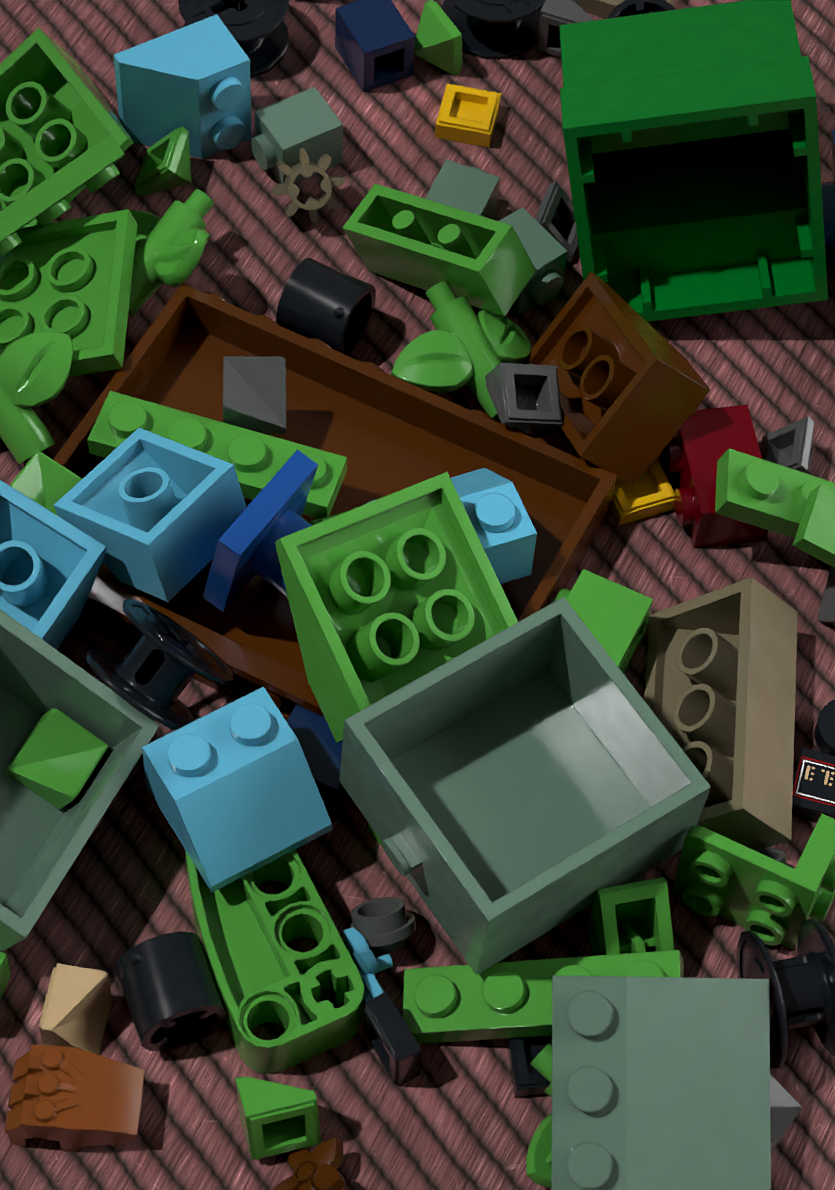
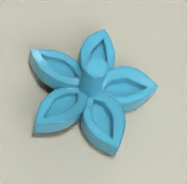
[342,927,393,1002]

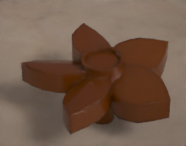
[272,1137,347,1190]

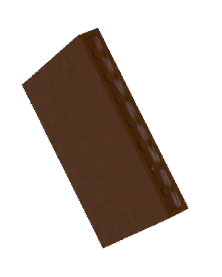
[53,283,617,721]

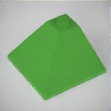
[0,28,133,228]
[275,472,518,743]

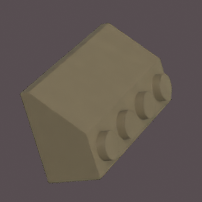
[644,577,798,850]

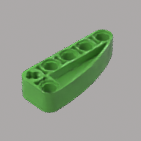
[185,849,364,1074]

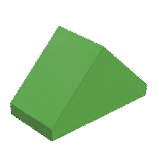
[586,877,674,956]

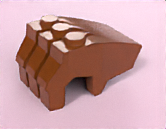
[4,1044,145,1152]

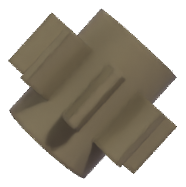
[272,148,345,223]

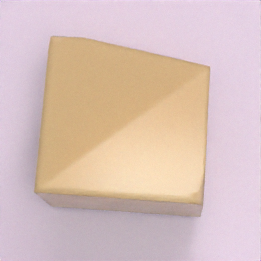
[39,963,112,1055]

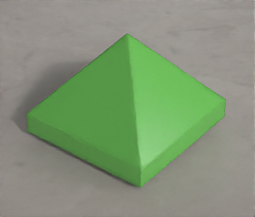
[414,0,462,76]
[135,126,191,197]

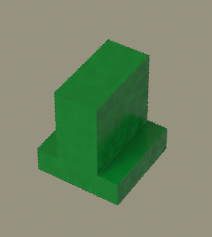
[559,0,828,322]

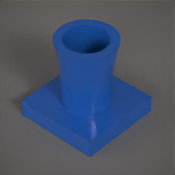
[203,449,318,612]

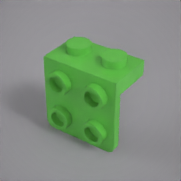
[673,814,835,951]

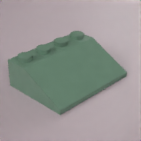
[551,976,771,1190]

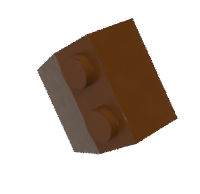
[523,272,710,486]

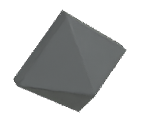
[535,182,578,264]
[760,417,814,474]

